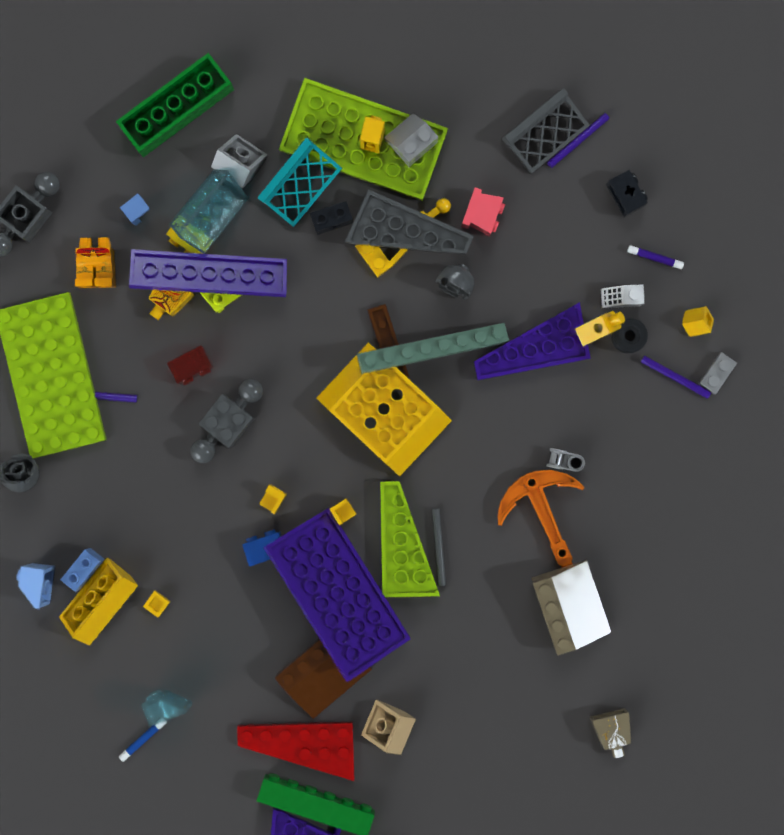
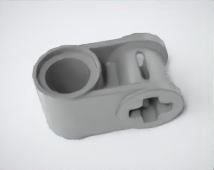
[546,448,585,472]

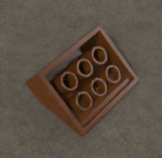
[275,639,372,719]

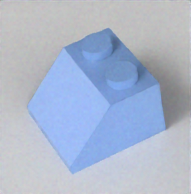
[17,563,55,609]

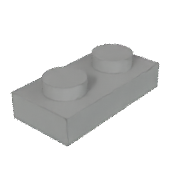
[699,352,737,395]

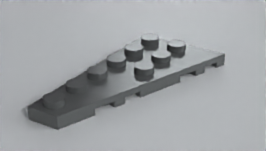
[345,189,474,255]

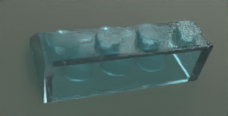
[169,169,249,254]

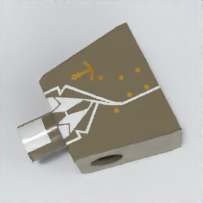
[590,708,631,758]

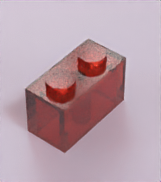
[167,346,214,386]

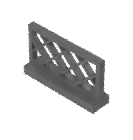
[501,88,590,174]

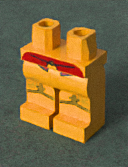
[75,237,116,288]

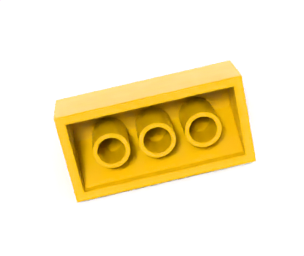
[59,557,138,646]

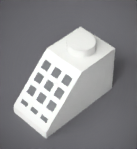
[601,285,644,308]

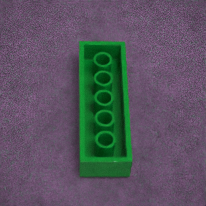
[116,52,234,158]

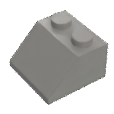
[384,113,439,167]
[211,134,268,188]

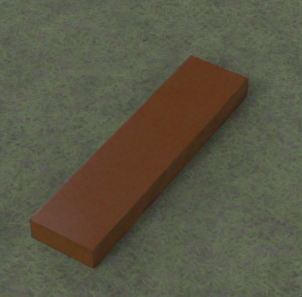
[368,304,409,377]

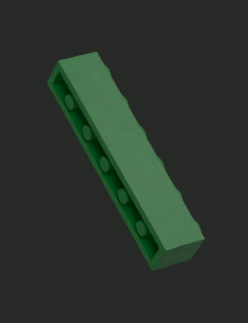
[257,773,375,835]

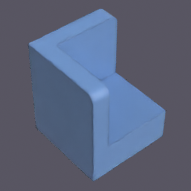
[120,194,150,226]

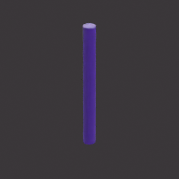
[547,113,610,168]
[640,355,711,399]
[95,392,137,403]

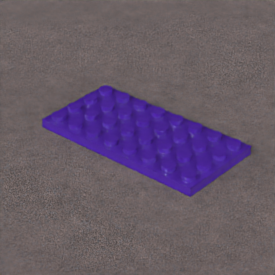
[264,508,411,682]

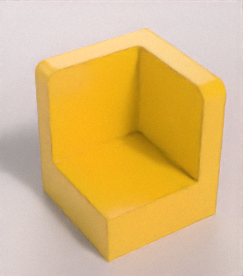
[682,306,714,337]
[260,484,287,514]
[329,498,356,525]

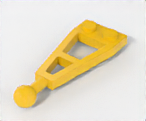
[355,198,451,278]

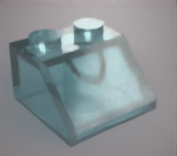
[141,689,193,727]

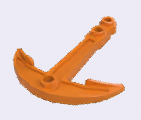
[497,470,584,568]

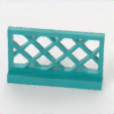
[257,137,342,227]

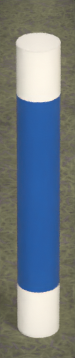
[119,717,167,762]

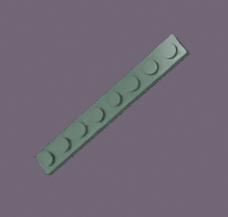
[357,323,509,374]

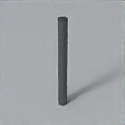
[432,509,446,586]

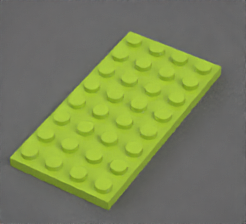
[279,78,448,201]
[0,292,107,459]

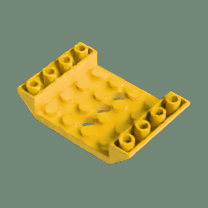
[316,342,452,476]

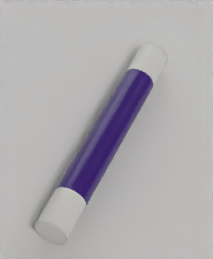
[627,245,684,270]

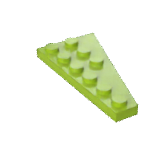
[380,481,440,597]

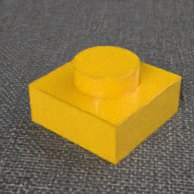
[143,590,171,618]

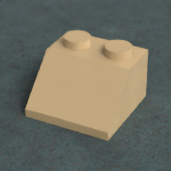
[361,700,416,755]

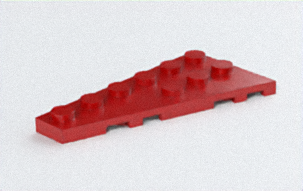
[237,722,355,781]

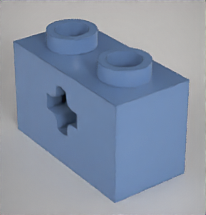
[60,548,105,592]

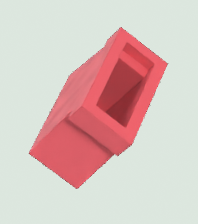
[461,187,505,237]

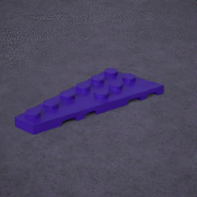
[474,302,591,380]

